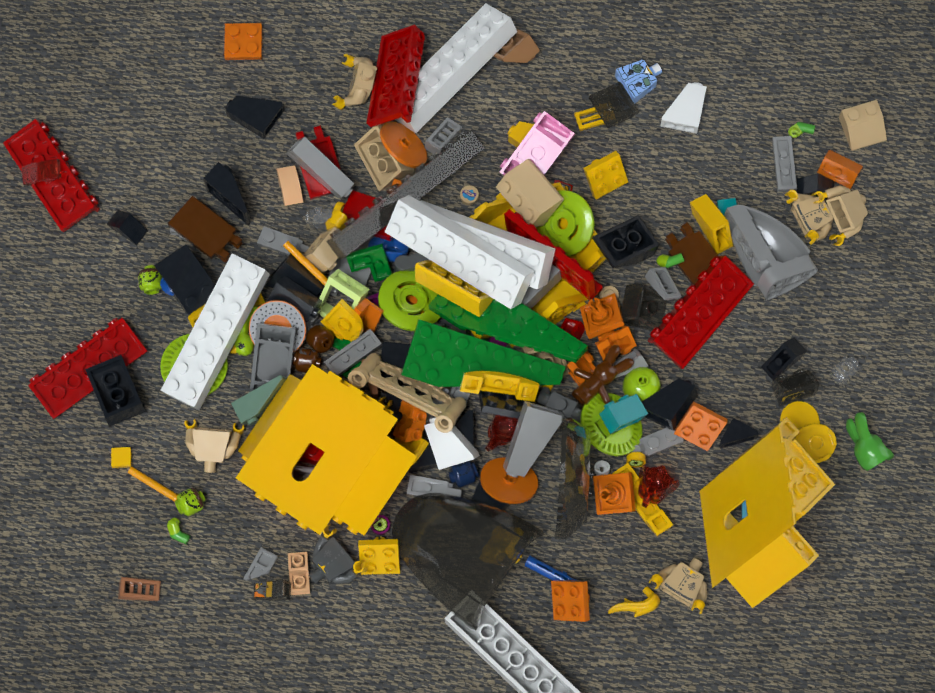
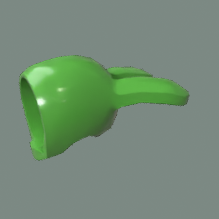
[846,412,894,471]

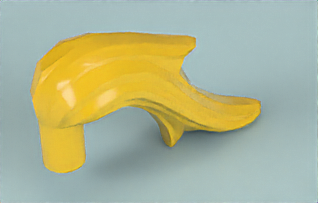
[608,586,660,617]

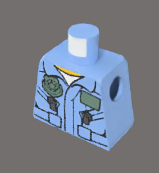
[615,60,662,104]

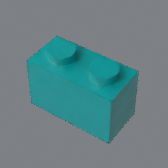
[599,394,648,434]

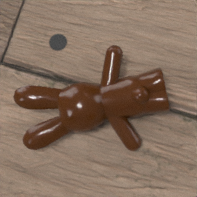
[572,345,634,406]

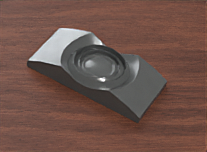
[250,323,296,392]

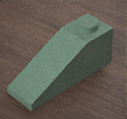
[231,375,287,426]

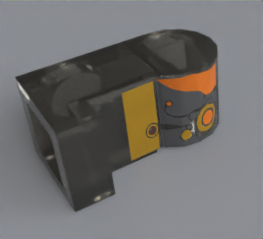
[253,579,291,601]

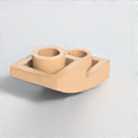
[276,165,304,206]
[288,552,310,595]

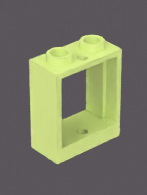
[319,269,370,317]

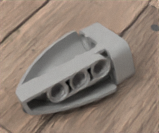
[724,205,818,300]

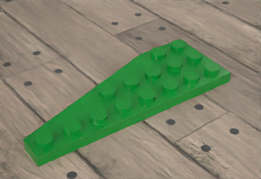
[429,294,588,363]
[401,319,566,387]

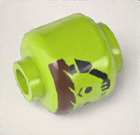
[138,265,162,295]
[175,488,205,516]

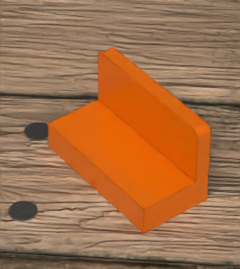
[817,150,863,189]
[354,298,384,333]

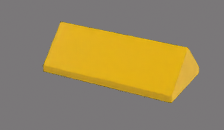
[415,260,494,317]

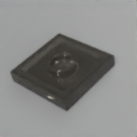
[589,82,639,128]

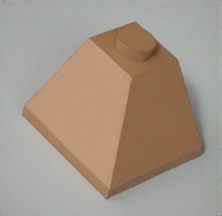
[493,29,540,63]

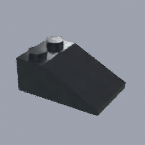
[203,162,250,225]
[592,215,659,268]
[154,244,215,315]
[85,355,145,427]

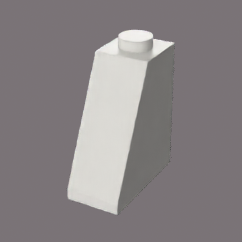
[661,82,707,134]
[424,417,480,470]

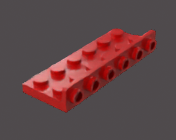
[366,24,425,127]
[3,119,100,232]
[504,209,603,300]
[647,255,754,369]
[28,318,147,420]

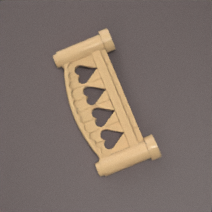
[348,353,466,433]

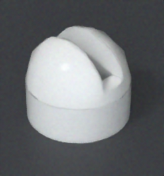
[594,460,610,476]

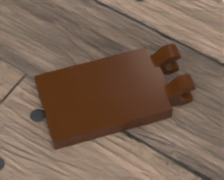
[168,196,243,263]
[665,222,718,284]

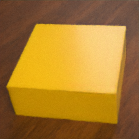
[111,447,131,468]

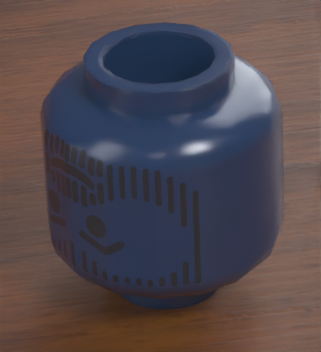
[448,461,478,488]

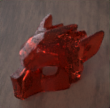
[485,414,518,452]
[638,464,679,508]

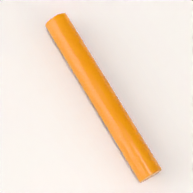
[283,241,328,286]
[128,467,178,502]

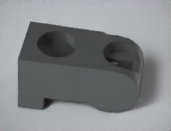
[394,252,429,272]

